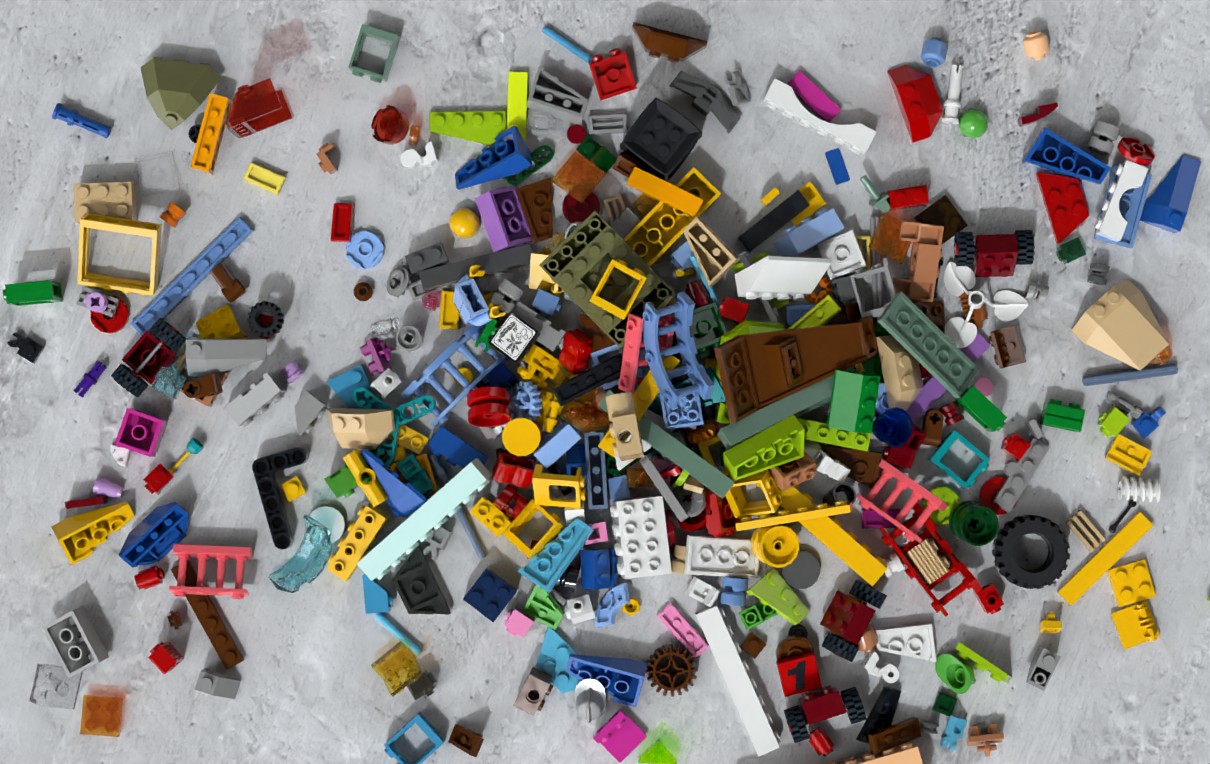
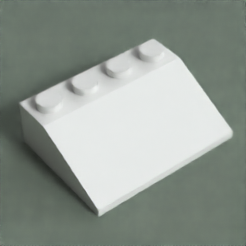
[735,256,832,301]

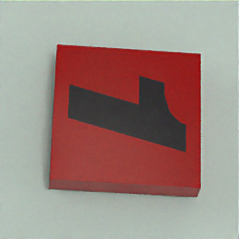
[776,652,822,697]

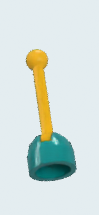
[168,437,204,475]

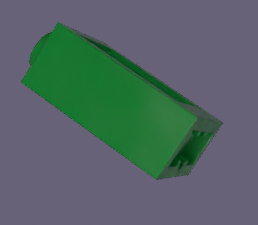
[3,280,62,306]
[955,385,1007,432]

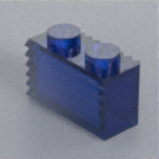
[485,362,520,391]

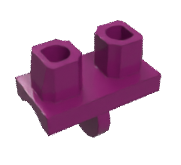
[360,337,394,373]

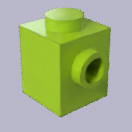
[1097,407,1130,438]

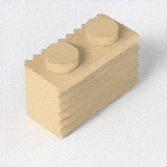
[907,539,950,585]

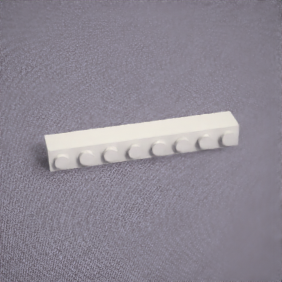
[695,604,781,757]

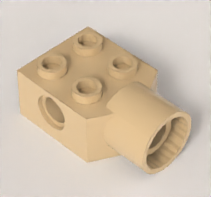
[605,392,645,461]

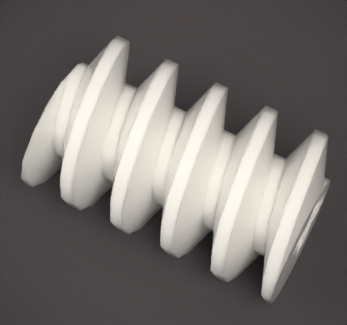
[1117,476,1161,503]

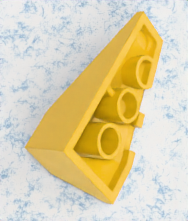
[51,501,135,565]

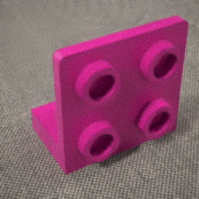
[593,708,647,762]

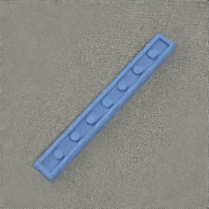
[130,217,254,335]

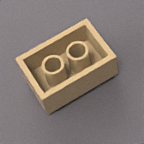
[74,182,137,224]

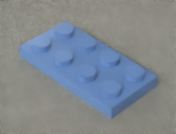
[1094,165,1152,249]

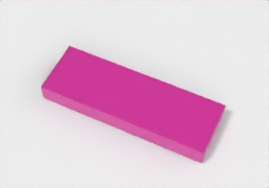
[787,71,841,123]

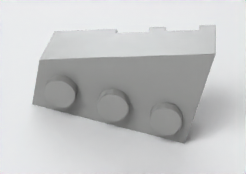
[526,66,588,125]
[511,301,566,353]
[224,372,286,427]

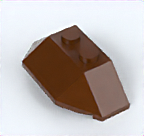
[632,22,708,63]

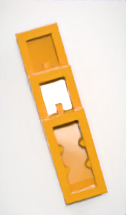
[626,167,704,218]

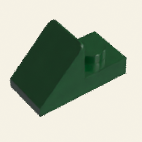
[576,135,617,174]

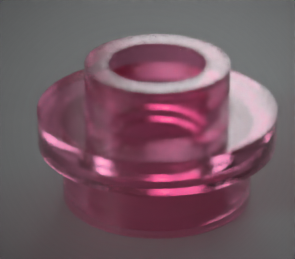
[422,295,440,311]

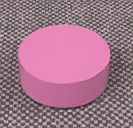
[973,378,993,397]

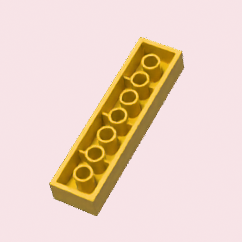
[604,167,721,286]

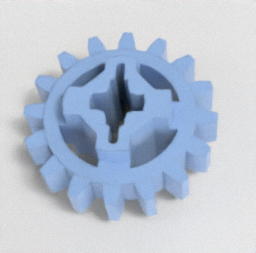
[510,381,542,421]

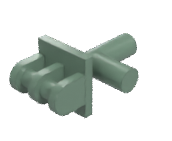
[860,175,890,212]

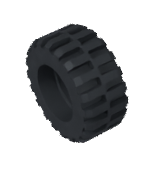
[992,515,1070,589]

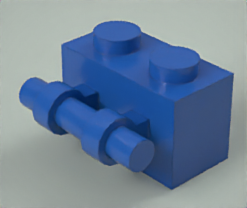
[580,548,618,589]

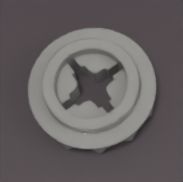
[387,267,411,297]

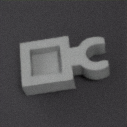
[423,526,453,560]

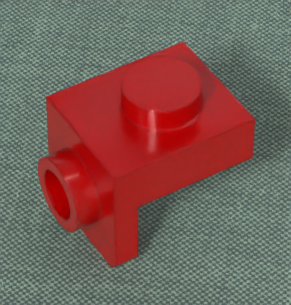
[143,464,174,495]

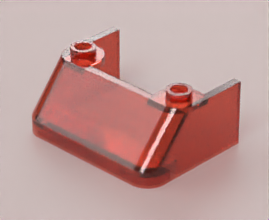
[225,78,292,138]

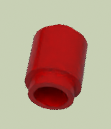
[134,565,165,589]
[808,727,834,757]

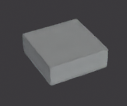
[1025,419,1044,439]

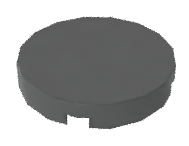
[782,551,820,589]

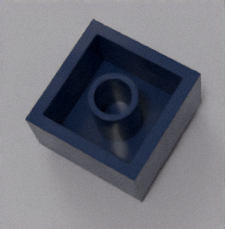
[463,567,518,622]

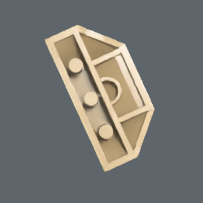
[876,335,923,413]
[327,408,395,450]

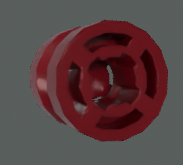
[939,401,964,426]

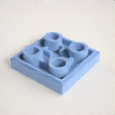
[659,388,704,430]

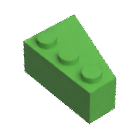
[324,448,387,498]

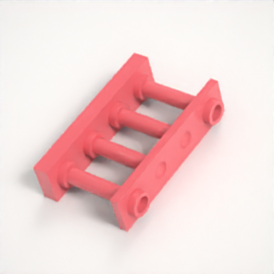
[618,313,675,394]
[856,459,947,543]
[169,544,253,599]

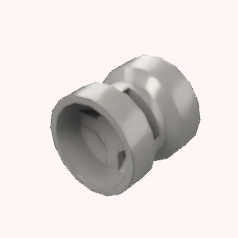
[1024,281,1049,305]

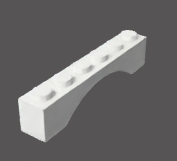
[763,78,876,155]

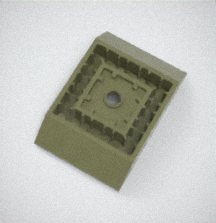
[539,211,676,349]

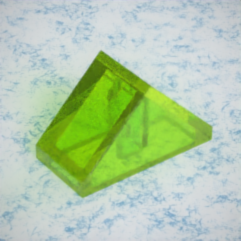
[638,739,677,764]

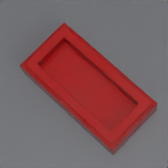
[331,203,354,242]

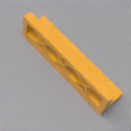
[190,93,232,175]

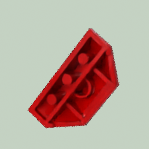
[887,65,943,143]

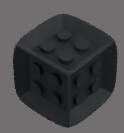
[620,97,702,182]

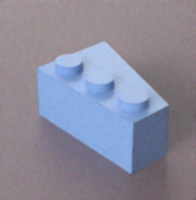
[774,208,845,257]

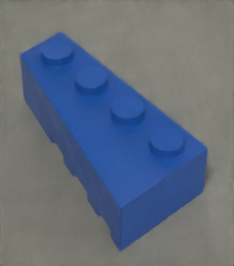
[1022,128,1111,184]

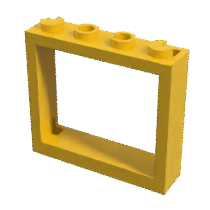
[77,213,162,296]

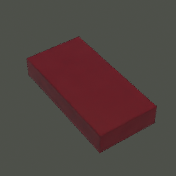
[65,496,108,509]

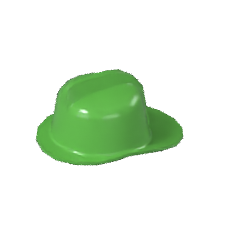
[935,653,976,694]

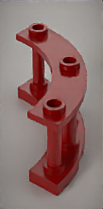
[880,502,982,617]

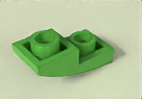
[738,601,778,630]

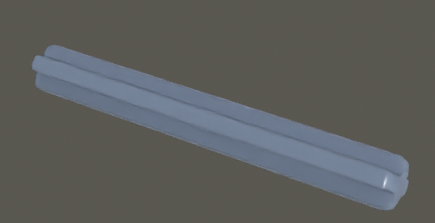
[1082,363,1178,386]

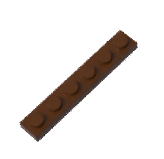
[171,560,244,670]

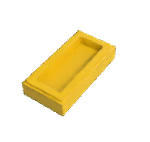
[439,290,459,330]

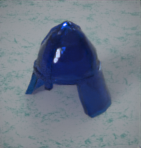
[872,407,913,448]

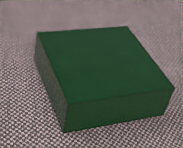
[932,691,957,717]

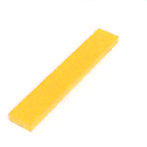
[1057,512,1154,606]

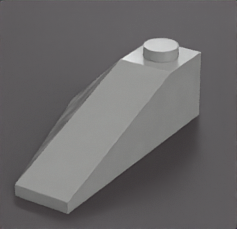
[186,337,267,376]

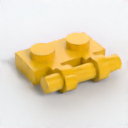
[517,344,562,390]
[533,390,562,433]

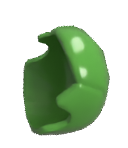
[958,108,988,139]

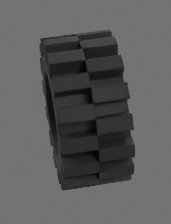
[247,301,284,337]

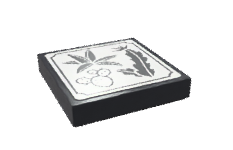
[488,312,541,365]

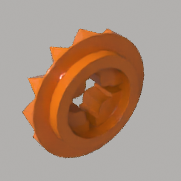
[804,275,832,304]
[686,423,716,444]

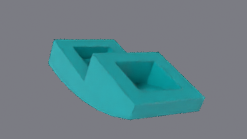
[396,454,435,495]

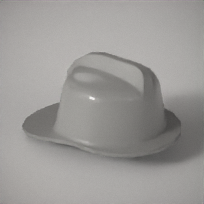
[575,678,606,723]

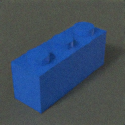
[428,426,489,469]

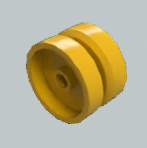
[751,524,799,568]

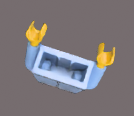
[453,265,506,326]

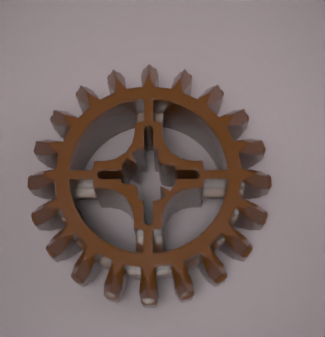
[646,644,698,697]

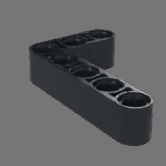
[252,447,309,550]

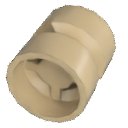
[671,544,690,575]

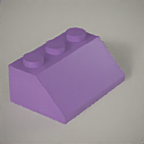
[475,185,532,252]

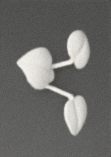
[944,262,1028,349]

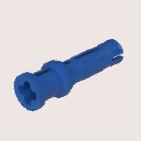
[52,103,112,139]

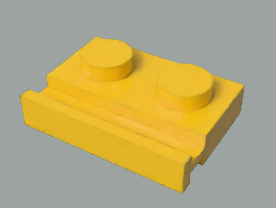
[779,182,827,227]
[1105,434,1152,476]

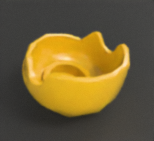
[449,208,480,239]

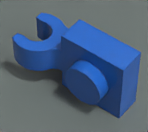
[1131,406,1166,438]

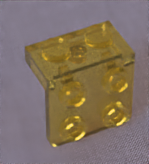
[371,641,422,696]

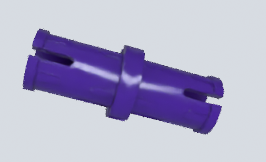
[73,360,107,398]

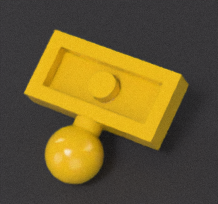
[387,420,429,462]

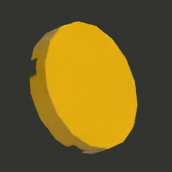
[502,417,541,456]

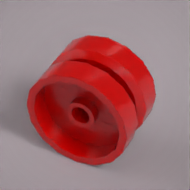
[467,387,511,427]

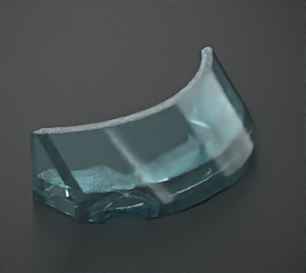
[269,514,332,593]

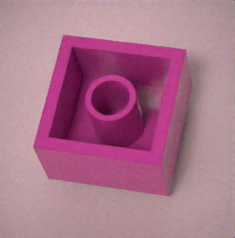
[114,408,168,457]

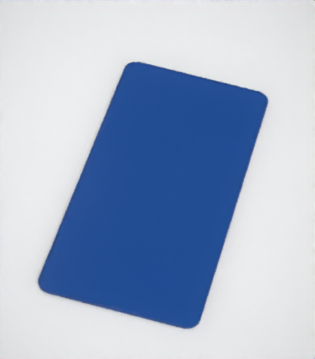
[825,148,850,185]

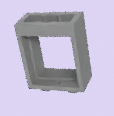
[850,263,896,318]

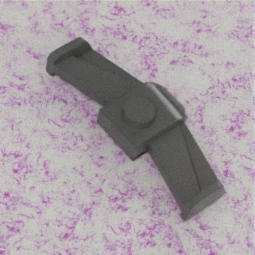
[669,71,740,134]

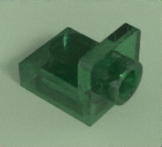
[1056,237,1086,264]

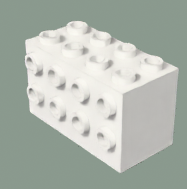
[610,495,672,579]

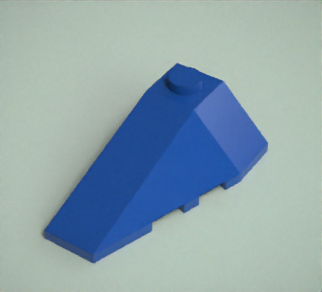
[455,125,532,190]
[1140,155,1201,233]

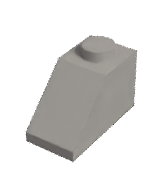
[194,669,241,699]

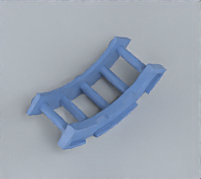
[643,291,715,410]
[401,324,509,427]

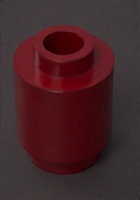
[684,280,711,309]

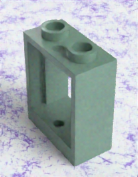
[348,24,400,83]

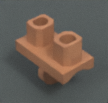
[967,724,1004,757]

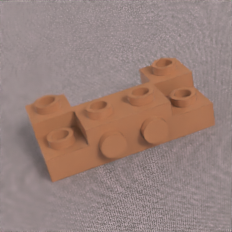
[890,220,944,302]

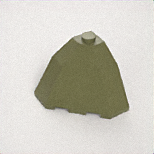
[141,56,222,130]

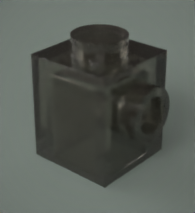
[405,670,437,700]

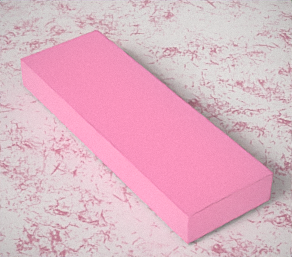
[657,603,709,658]

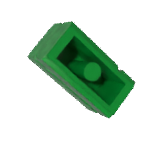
[1040,399,1085,432]

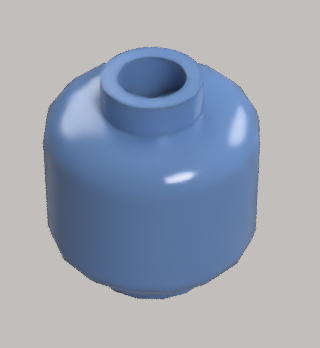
[921,37,948,68]

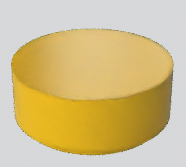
[454,367,474,386]

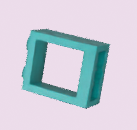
[928,430,990,489]

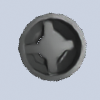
[1087,263,1110,285]

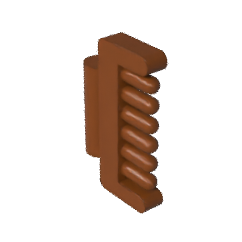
[959,291,988,329]

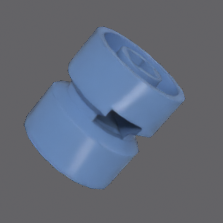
[720,577,748,606]

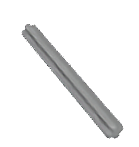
[870,216,884,328]

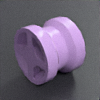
[86,292,108,312]
[281,360,305,384]

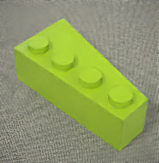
[723,414,805,481]

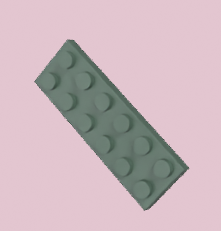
[877,291,979,398]

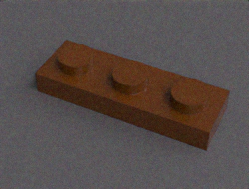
[868,717,921,754]

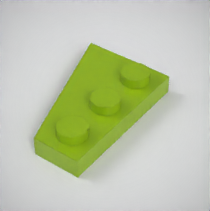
[746,568,810,625]

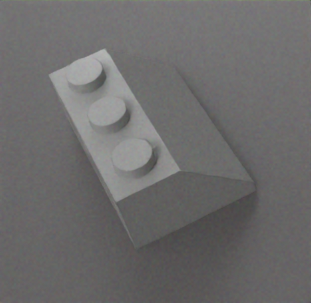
[42,606,109,679]

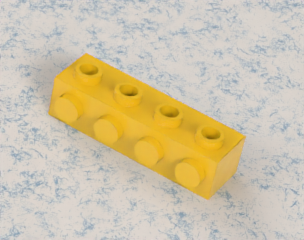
[327,503,390,582]

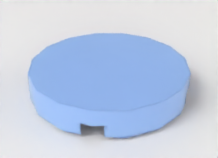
[346,231,384,269]

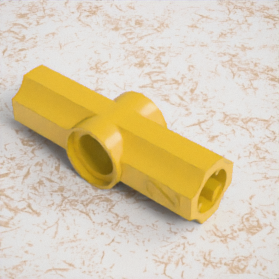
[343,449,388,507]

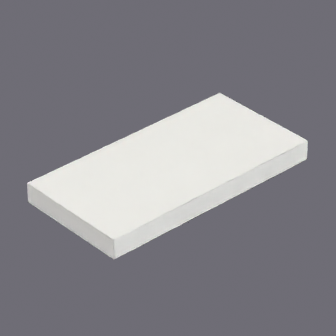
[684,535,759,579]

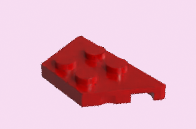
[1036,172,1090,244]

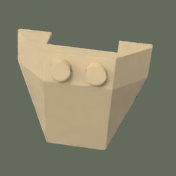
[1071,279,1169,371]

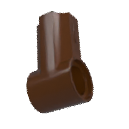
[210,263,246,303]

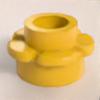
[621,597,640,616]

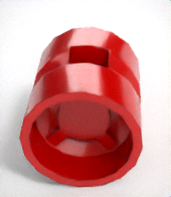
[493,484,530,520]

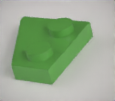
[522,585,565,630]

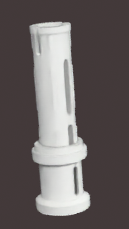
[942,65,963,124]

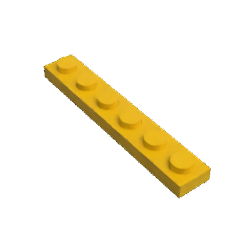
[598,355,680,458]
[735,500,853,531]

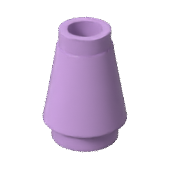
[93,477,123,498]

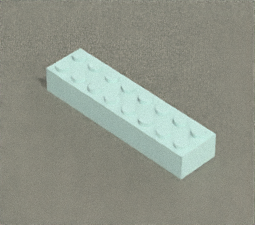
[357,458,492,581]

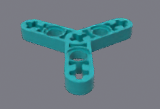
[352,387,436,467]

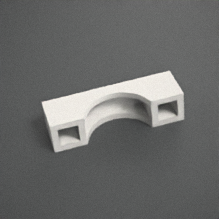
[1095,160,1148,242]

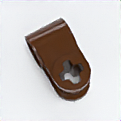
[183,373,223,399]
[921,409,944,447]

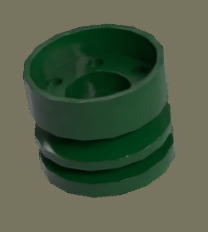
[948,500,999,546]

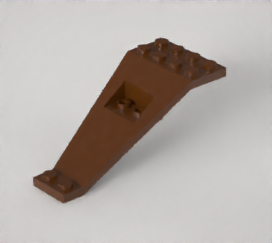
[714,316,879,423]

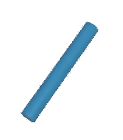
[542,26,592,63]

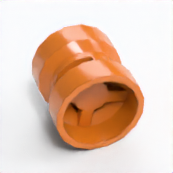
[159,202,186,228]

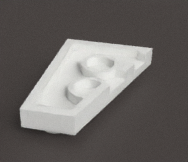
[875,623,936,662]

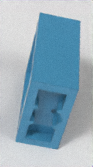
[384,712,445,764]

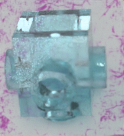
[152,366,186,399]

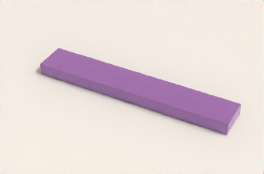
[903,332,991,423]

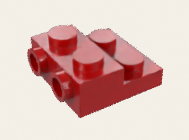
[588,48,637,100]
[706,494,740,538]

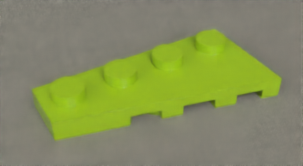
[429,111,506,146]

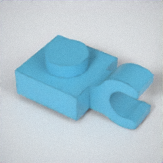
[940,715,967,751]

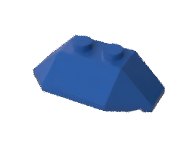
[119,502,189,568]

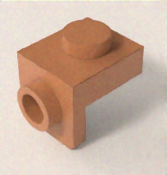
[316,143,337,175]

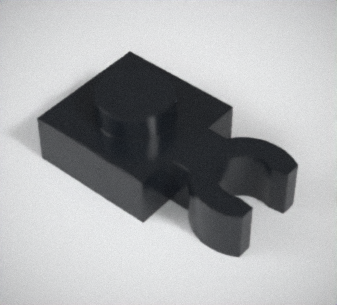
[7,333,45,364]

